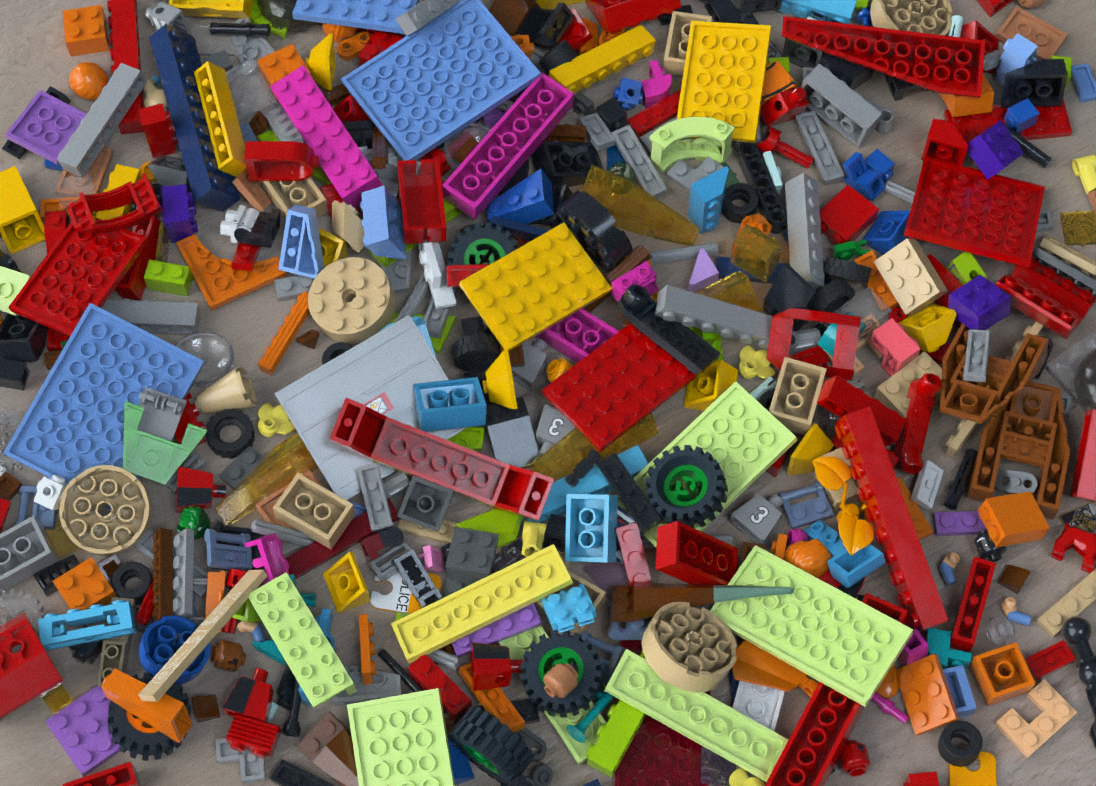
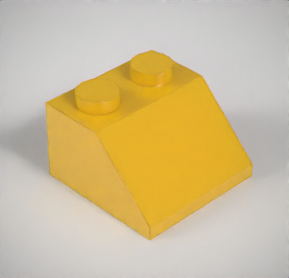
[684,360,738,411]

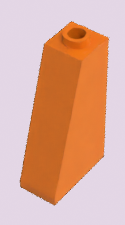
[101,668,193,743]

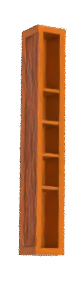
[258,291,310,376]

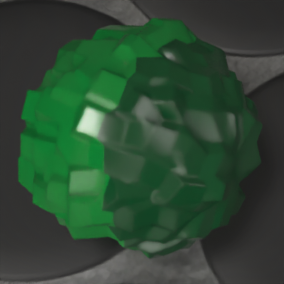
[177,506,211,540]

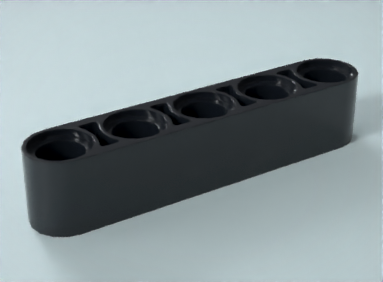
[738,142,787,234]

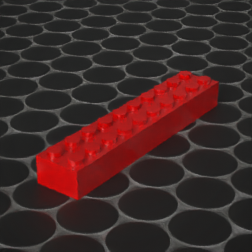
[835,407,949,631]
[765,593,908,786]

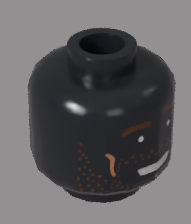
[974,529,1007,562]

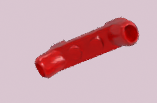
[894,373,943,474]

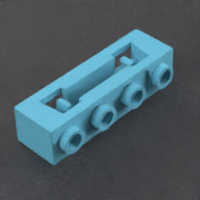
[38,600,137,651]

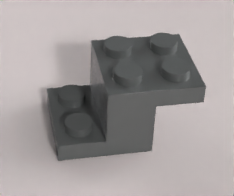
[443,527,499,598]

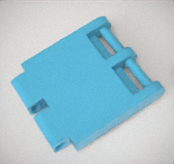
[540,583,597,633]

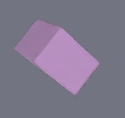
[688,248,719,293]

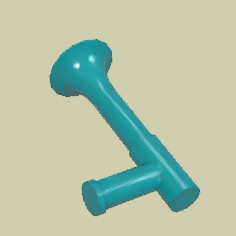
[566,691,614,743]

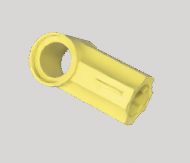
[1072,155,1096,195]
[521,521,546,557]

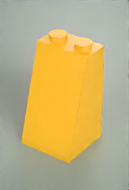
[0,166,45,255]

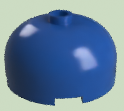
[139,616,210,685]

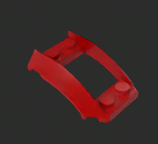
[67,173,164,233]
[766,308,861,381]

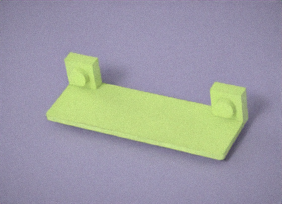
[248,572,357,708]

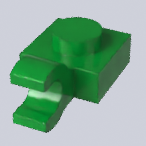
[831,240,870,261]

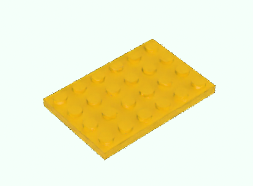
[677,21,772,143]
[459,222,612,352]

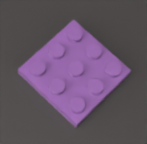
[5,90,87,165]
[45,686,120,777]

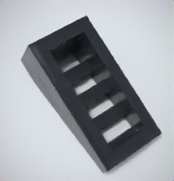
[33,554,80,597]

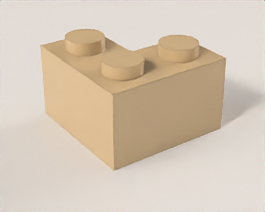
[813,447,859,511]

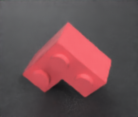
[870,318,920,377]

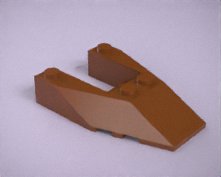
[940,323,1048,424]
[967,381,1070,519]

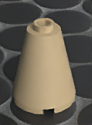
[195,366,257,414]

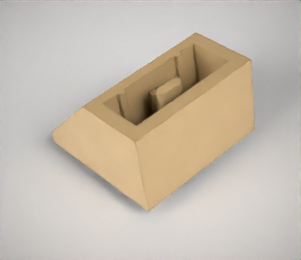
[332,200,365,253]

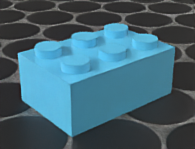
[565,494,618,562]

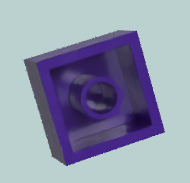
[967,120,1024,179]
[161,184,198,243]
[948,275,1011,330]

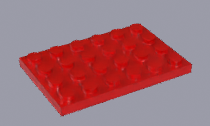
[9,217,149,336]
[542,323,697,452]

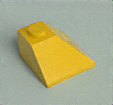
[306,34,336,90]
[899,303,956,353]
[482,350,517,409]
[787,423,834,476]

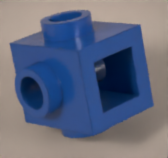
[613,78,643,111]

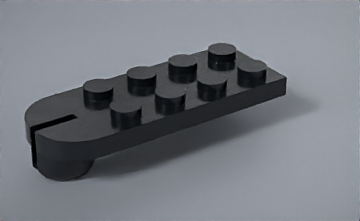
[618,284,721,376]

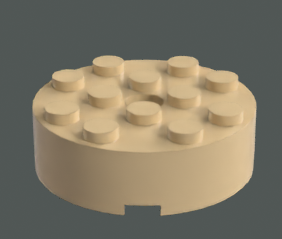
[870,0,953,36]
[308,257,396,344]
[59,465,153,556]
[642,602,737,693]

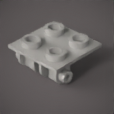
[137,387,187,441]

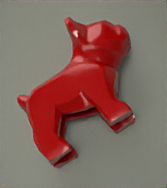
[1052,523,1096,574]

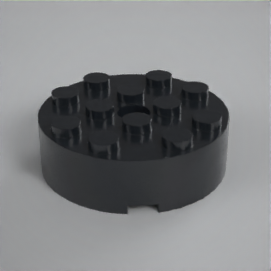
[556,190,633,270]

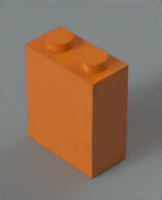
[977,491,1050,547]

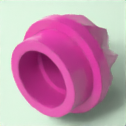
[786,528,808,547]

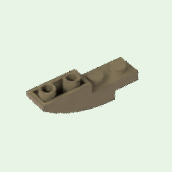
[97,597,136,686]

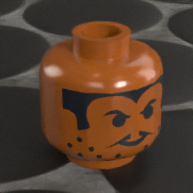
[211,640,246,672]

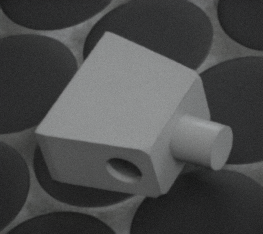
[511,339,548,392]

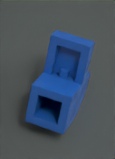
[842,152,886,201]

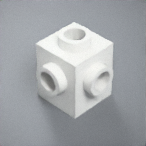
[34,474,68,510]

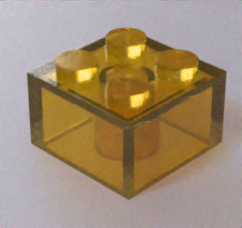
[730,224,783,283]

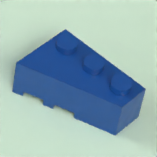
[487,169,555,224]

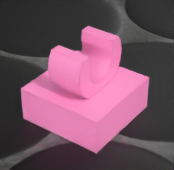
[418,545,445,573]

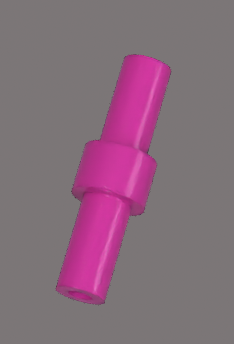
[871,692,909,724]

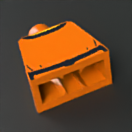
[761,60,797,106]

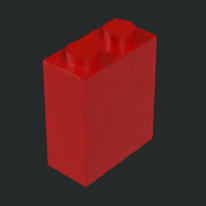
[819,184,879,245]

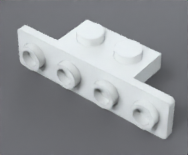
[417,239,456,309]

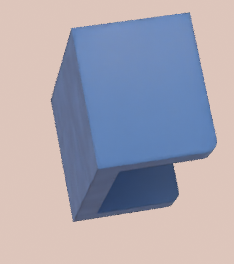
[943,665,977,718]

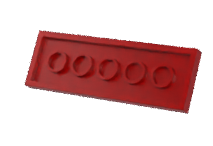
[944,99,1072,144]

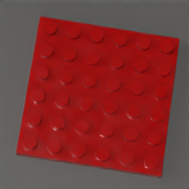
[904,156,1045,268]

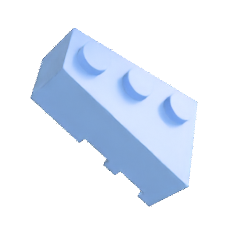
[995,33,1038,86]
[278,204,325,278]

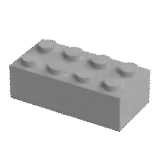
[801,64,882,148]
[0,516,59,593]

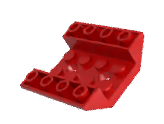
[996,257,1096,340]
[0,612,63,719]

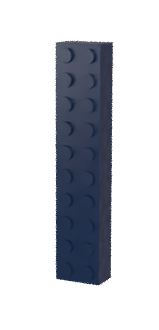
[149,24,240,212]

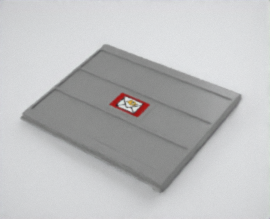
[274,315,467,500]

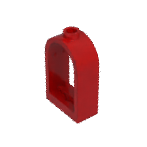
[244,141,319,181]

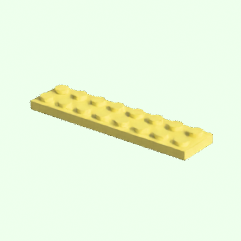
[391,544,573,664]

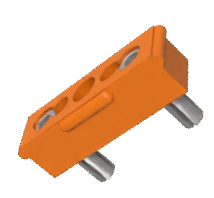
[189,570,225,635]

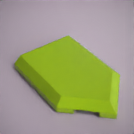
[456,508,524,548]

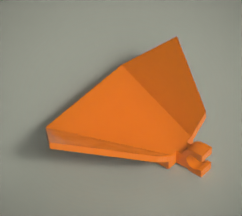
[731,640,818,698]

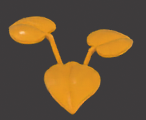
[812,456,905,555]

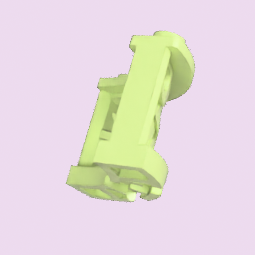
[649,117,734,174]

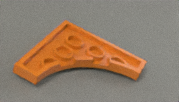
[176,234,287,311]

